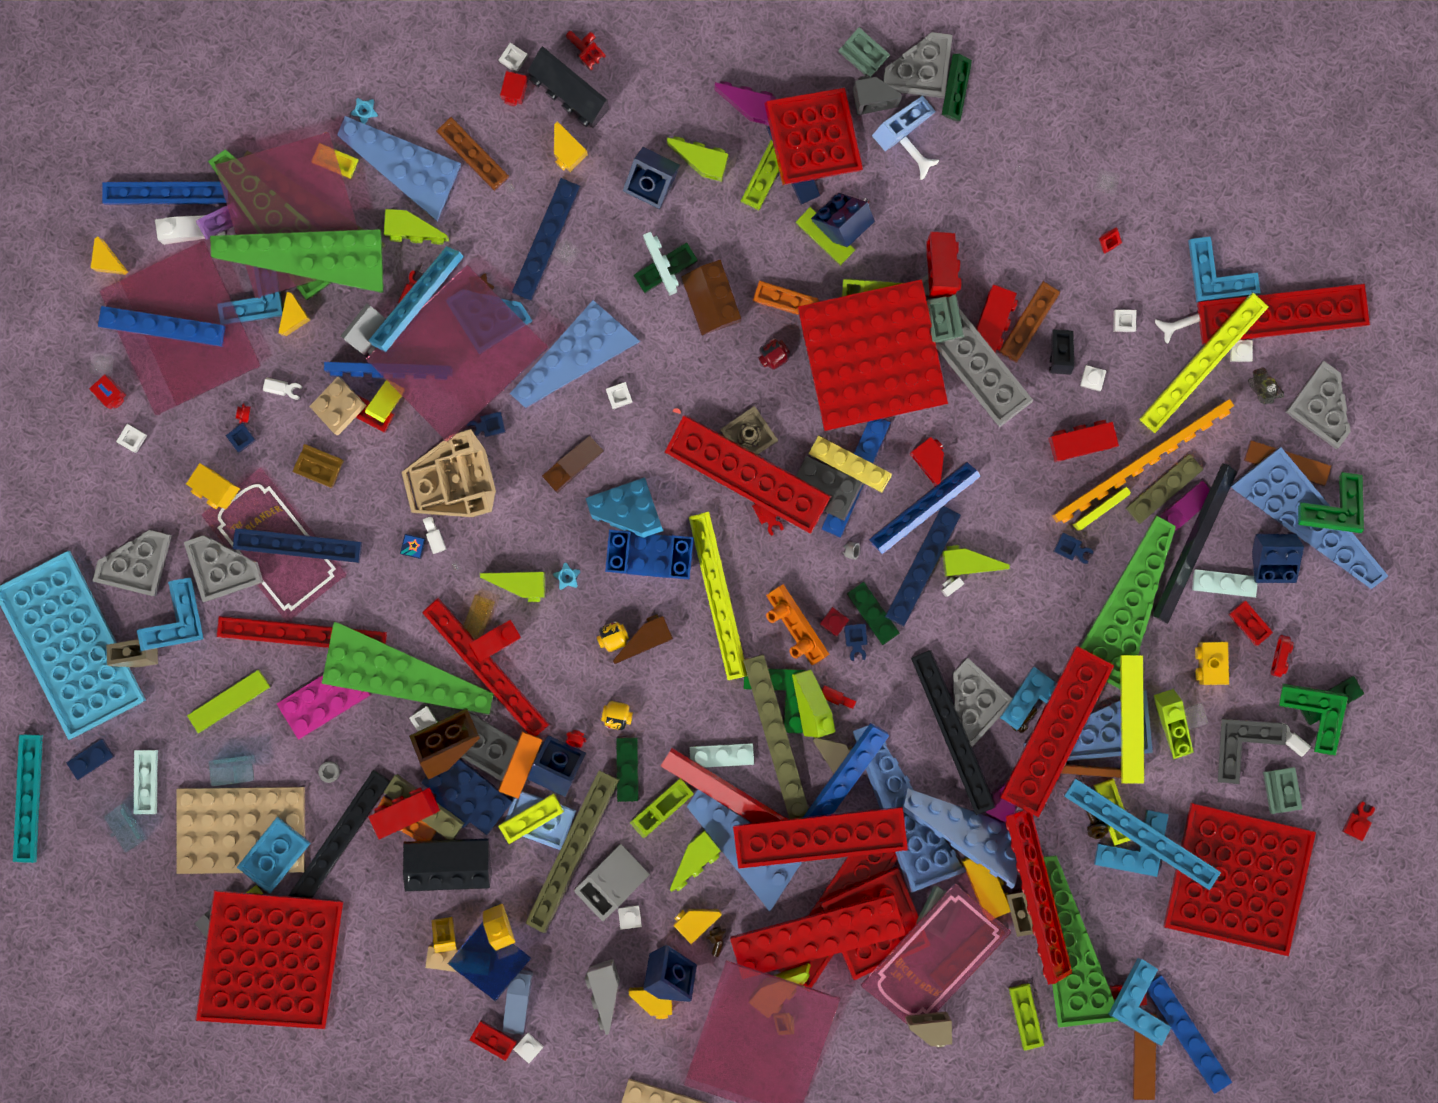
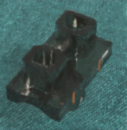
[1248,367,1284,405]

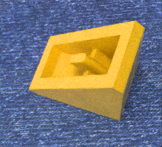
[91,236,129,275]
[278,292,311,336]
[431,917,457,953]

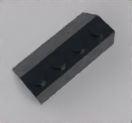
[528,46,609,128]
[403,838,492,892]

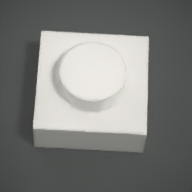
[499,43,528,73]
[1113,310,1136,332]
[1230,340,1252,362]
[1080,365,1106,391]
[606,382,633,409]
[116,424,147,453]
[941,577,964,597]
[409,706,438,731]
[618,905,642,930]
[513,1033,544,1063]

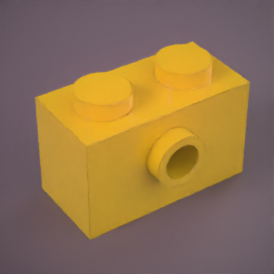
[186,463,240,509]
[1195,642,1229,685]

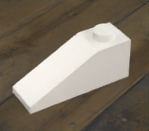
[155,215,226,245]

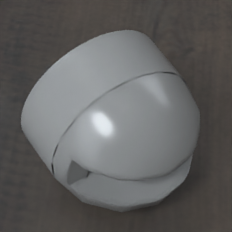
[843,542,860,560]

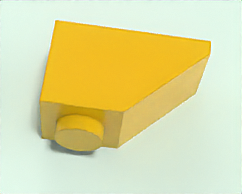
[554,121,588,172]
[483,904,516,950]
[674,908,722,944]
[629,987,672,1019]

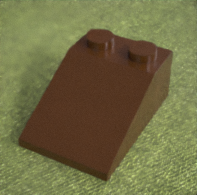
[409,709,480,779]

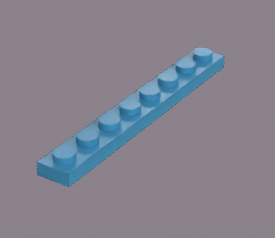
[1064,779,1221,890]

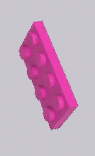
[277,675,371,740]

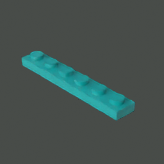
[13,734,43,863]

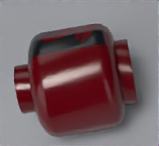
[758,339,790,370]

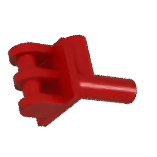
[566,31,606,70]

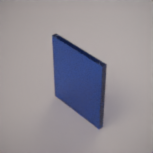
[447,922,531,1002]

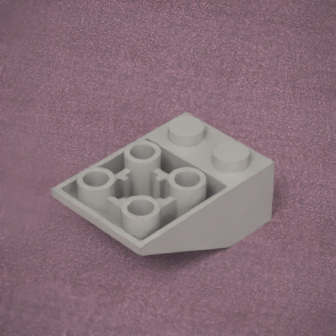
[573,844,650,921]
[585,959,620,1035]

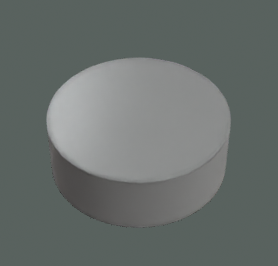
[318,761,340,783]

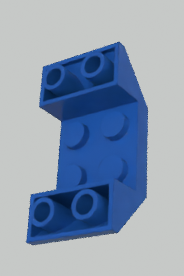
[605,530,694,580]

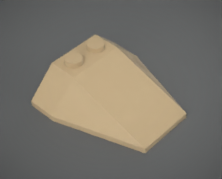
[402,430,496,517]

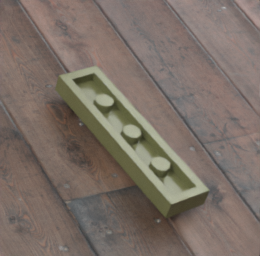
[1125,454,1203,524]
[384,774,465,840]

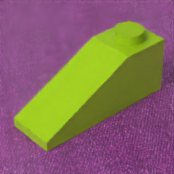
[942,545,1010,576]
[480,572,545,602]
[792,670,835,738]

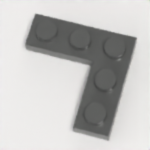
[1217,719,1287,784]

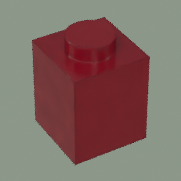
[819,607,850,637]

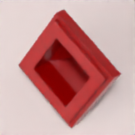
[1099,227,1122,254]

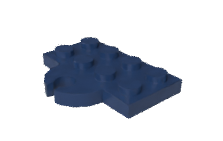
[421,758,514,835]

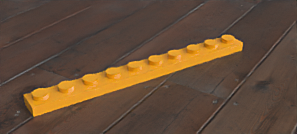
[1052,399,1234,523]

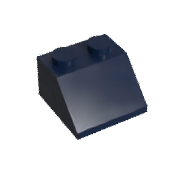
[623,147,680,209]
[527,735,586,797]
[643,945,697,1002]

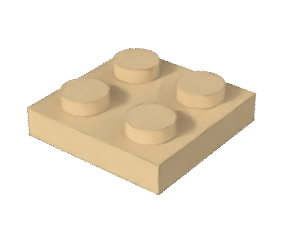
[309,377,367,435]

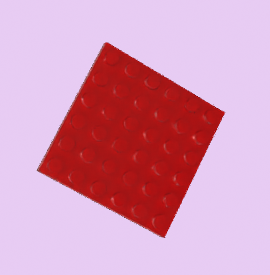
[797,279,948,431]
[1163,803,1316,956]
[195,890,343,1029]

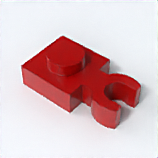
[752,504,784,536]
[1342,801,1375,841]

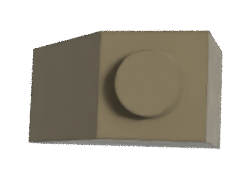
[106,639,158,667]
[812,737,852,774]
[1007,889,1033,937]
[905,1011,952,1047]

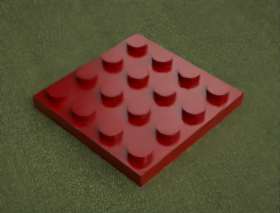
[764,88,863,185]
[820,867,930,980]

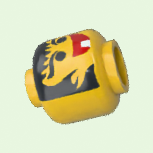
[597,621,629,652]
[601,701,633,730]

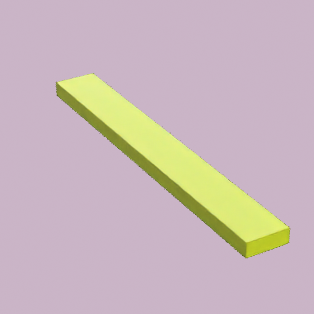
[1138,293,1268,433]
[689,512,748,680]

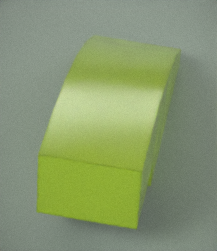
[629,778,694,838]

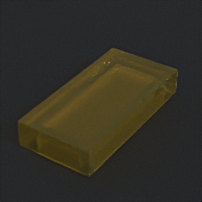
[463,595,495,640]

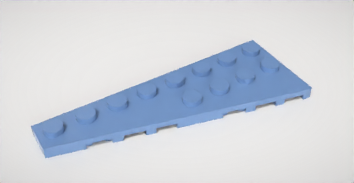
[1231,447,1388,589]
[853,726,966,892]

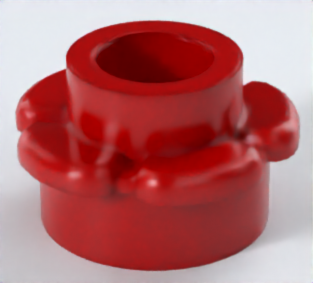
[235,403,251,424]
[566,730,586,748]

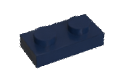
[66,739,115,780]

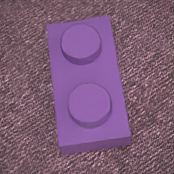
[196,202,244,240]

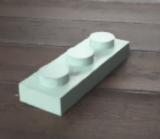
[643,232,679,296]
[1192,569,1257,598]
[690,743,754,767]
[134,750,158,814]

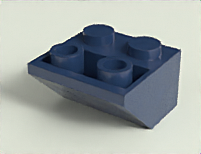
[811,193,875,247]
[1252,534,1304,583]

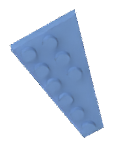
[337,116,461,222]
[510,300,640,408]
[1024,689,1153,761]
[902,788,1018,889]
[687,790,802,911]

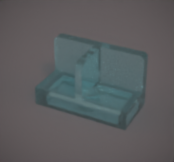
[208,755,256,786]
[104,803,147,852]

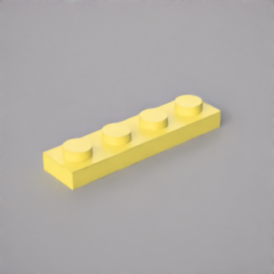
[809,436,892,493]

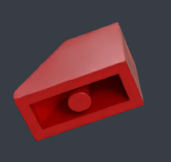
[910,437,944,486]
[469,620,521,663]

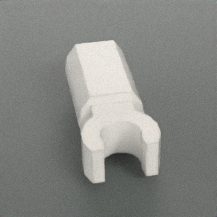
[263,377,302,400]
[423,517,447,554]
[1283,723,1311,757]

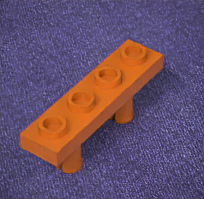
[766,584,830,665]

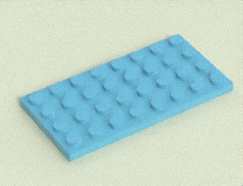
[0,551,146,740]

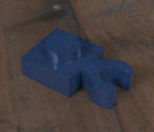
[467,412,506,437]
[1053,533,1093,564]
[844,624,868,661]

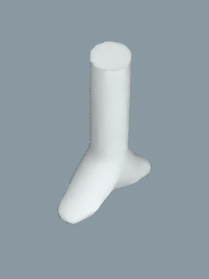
[900,137,939,180]
[1155,314,1200,344]

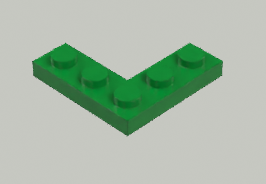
[1298,472,1364,533]
[744,669,806,733]
[1279,684,1348,756]

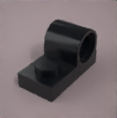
[1049,329,1074,375]

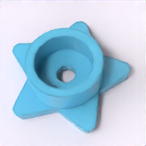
[351,98,378,124]
[553,563,580,590]

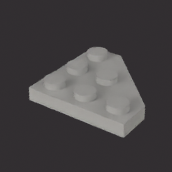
[883,32,952,98]
[1285,361,1351,449]
[93,530,172,596]
[184,536,264,602]
[953,658,1012,747]

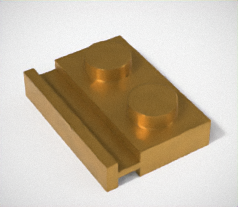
[292,444,344,488]

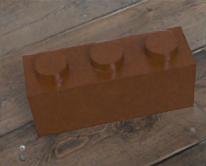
[681,259,741,336]

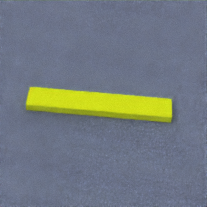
[1120,655,1144,783]

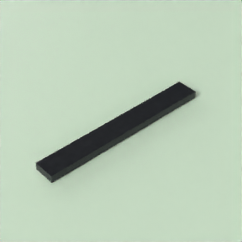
[1153,463,1237,624]
[911,650,997,815]
[288,770,391,898]

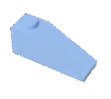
[872,96,936,151]

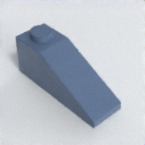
[502,968,533,1035]

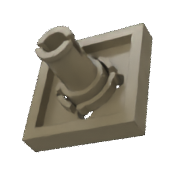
[720,406,778,455]

